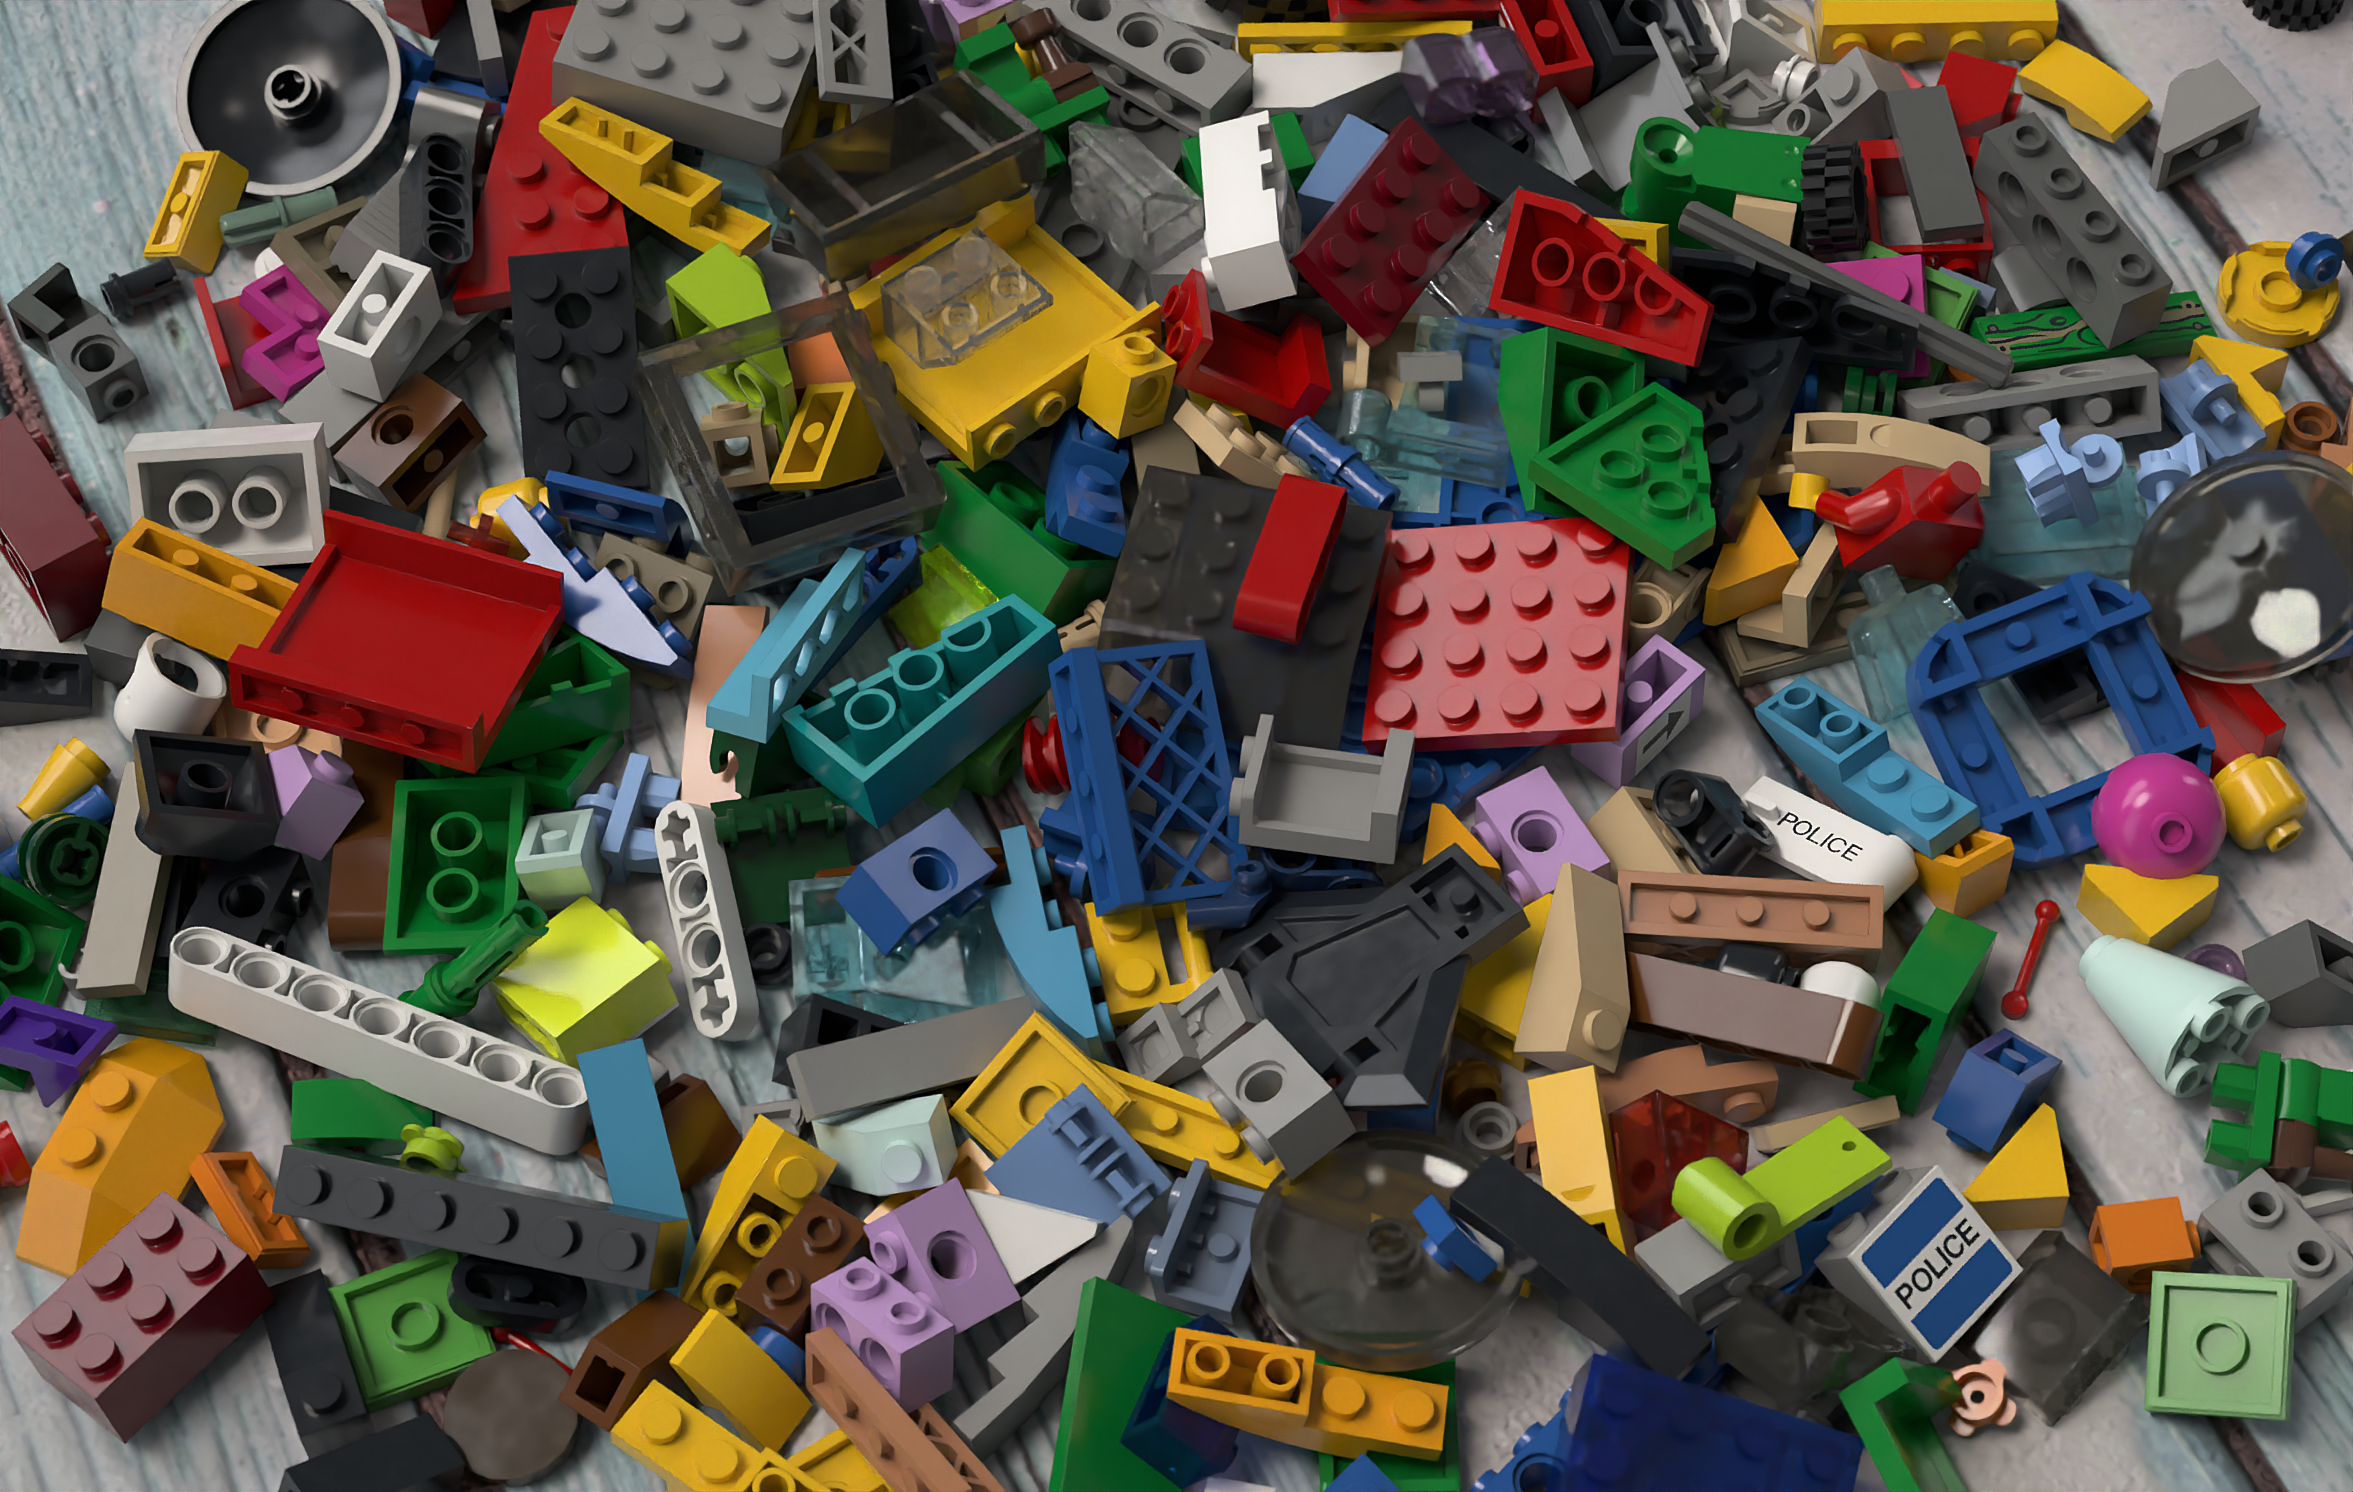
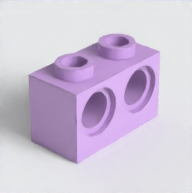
[811,1257,954,1414]

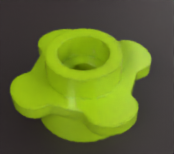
[400,1124,467,1173]

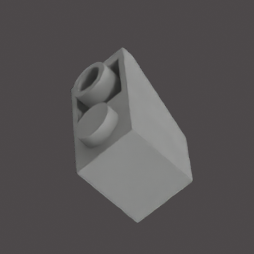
[1772,46,1910,145]

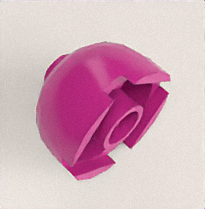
[2091,752,2227,880]

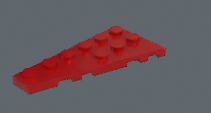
[452,5,636,316]

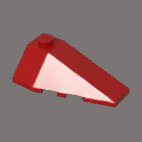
[1488,189,1715,367]

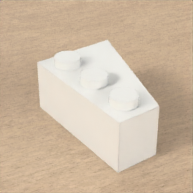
[1199,110,1302,312]

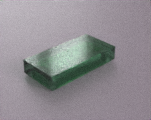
[83,969,220,1047]

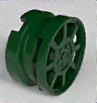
[1841,366,1898,417]
[16,812,110,907]

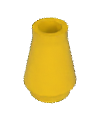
[16,737,112,823]

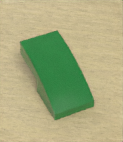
[291,1078,435,1156]

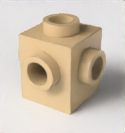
[690,401,781,494]

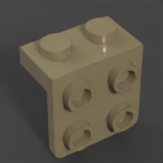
[586,532,740,691]

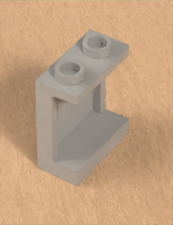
[1229,714,1416,865]

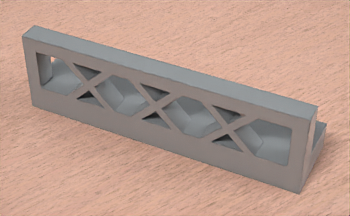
[812,0,893,129]

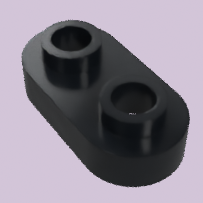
[447,1254,587,1334]

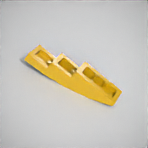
[539,96,772,259]

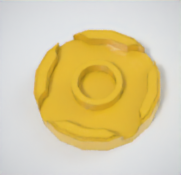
[2215,241,2340,348]

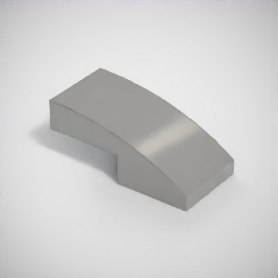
[1115,968,1261,1087]

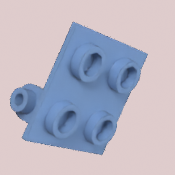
[983,1083,1174,1263]

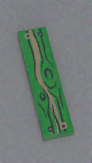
[1969,291,2218,374]

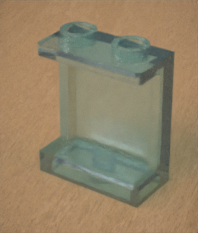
[1385,315,1523,490]

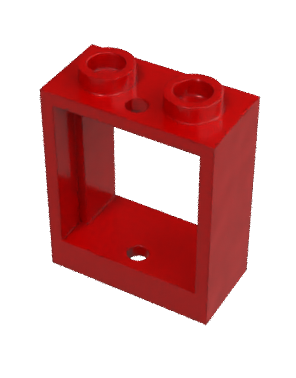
[1859,137,1994,284]

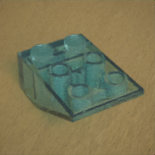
[789,876,998,1024]

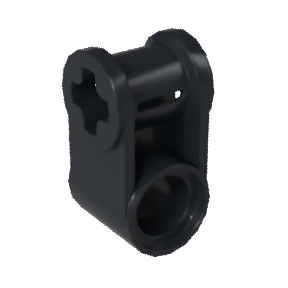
[1653,769,1776,877]

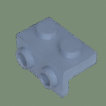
[1144,1158,1278,1324]

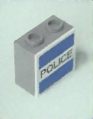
[1813,1165,2023,1364]

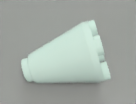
[2078,934,2270,1099]

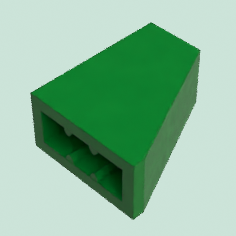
[1852,907,1998,1116]

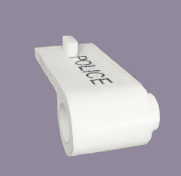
[1740,775,1918,914]

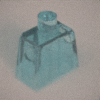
[1846,564,1966,725]

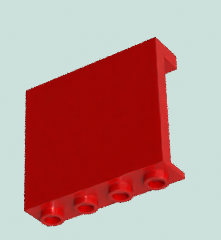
[228,508,566,774]

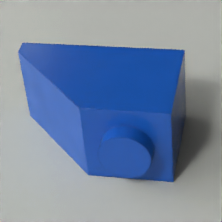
[1932,1028,2063,1153]

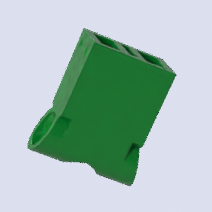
[1619,116,1811,252]

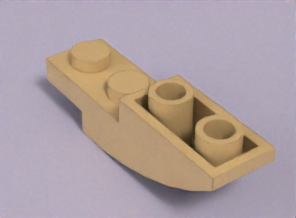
[1757,412,1991,497]

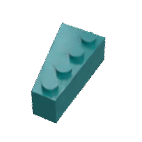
[780,593,1063,829]

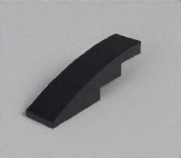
[0,649,93,727]
[1450,1152,1712,1393]

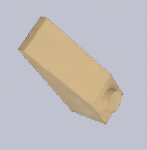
[1513,862,1631,1074]

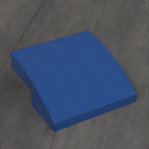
[545,470,695,557]

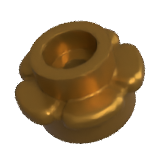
[1442,1058,1503,1118]

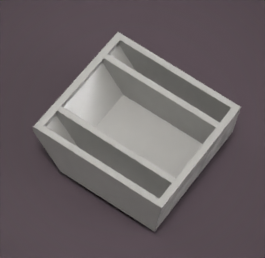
[552,0,842,171]

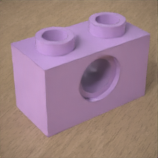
[1471,765,1611,908]
[863,1177,1021,1335]

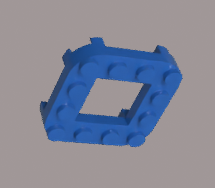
[1905,571,2216,871]

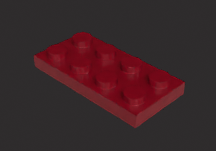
[1289,115,1491,349]

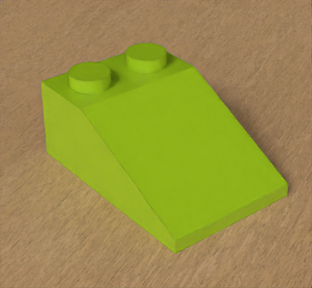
[665,241,798,448]

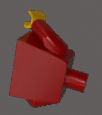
[1788,461,1987,582]

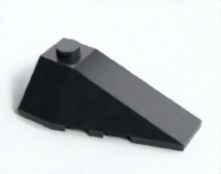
[1671,247,1919,372]
[702,454,961,596]

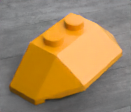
[15,1034,227,1279]

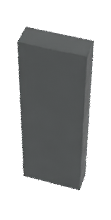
[1884,85,1984,244]

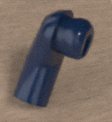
[1186,860,1273,932]

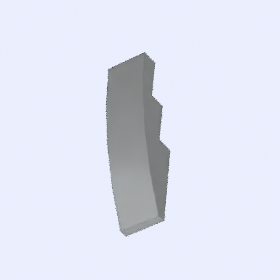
[953,1214,1136,1463]

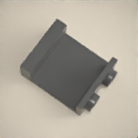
[1537,22,1717,205]

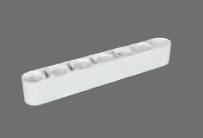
[168,927,590,1155]

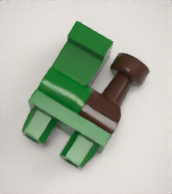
[953,7,1115,182]
[2203,1050,2353,1194]

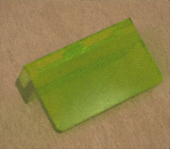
[888,543,999,650]

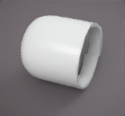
[113,632,227,744]

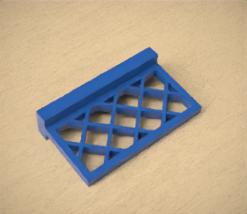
[1047,639,1249,918]

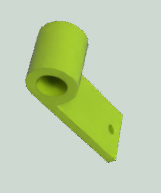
[1672,1114,1893,1261]

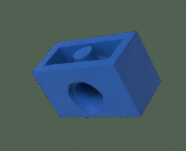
[834,807,998,956]

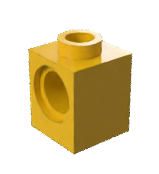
[1078,331,1177,440]

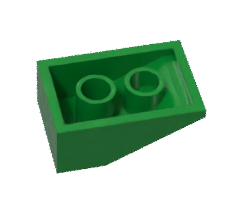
[1497,327,1646,519]
[383,776,536,956]

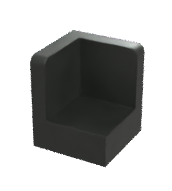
[7,262,111,367]

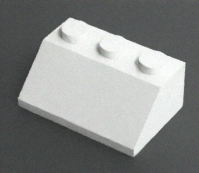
[124,422,330,566]

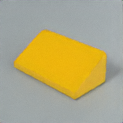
[142,151,249,273]

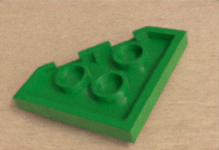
[1527,381,1716,572]

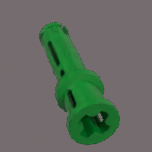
[396,899,549,1020]

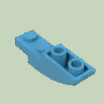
[1754,675,1981,860]
[986,824,1116,1065]

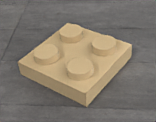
[1173,399,1312,499]

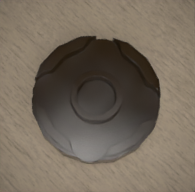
[443,1349,583,1487]

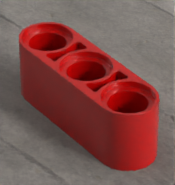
[1232,473,1348,645]

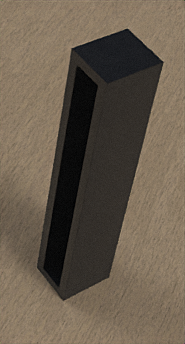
[272,1143,689,1291]

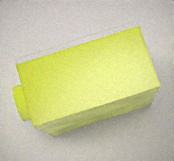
[487,894,679,1071]

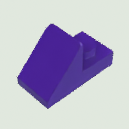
[0,995,119,1108]

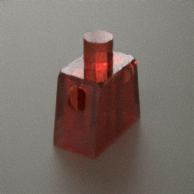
[1609,1089,1749,1232]

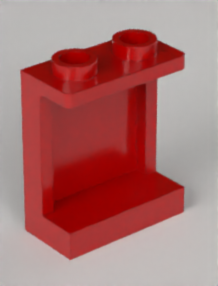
[1161,269,1332,430]

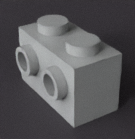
[2196,1167,2353,1336]

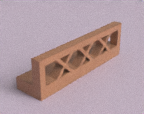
[1617,869,1884,973]
[806,1326,1007,1492]

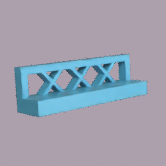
[705,547,866,744]

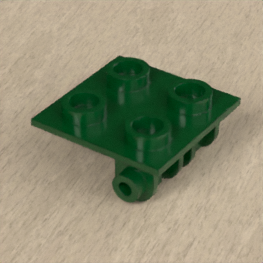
[710,786,851,929]

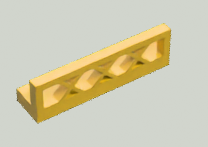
[1238,21,1472,81]

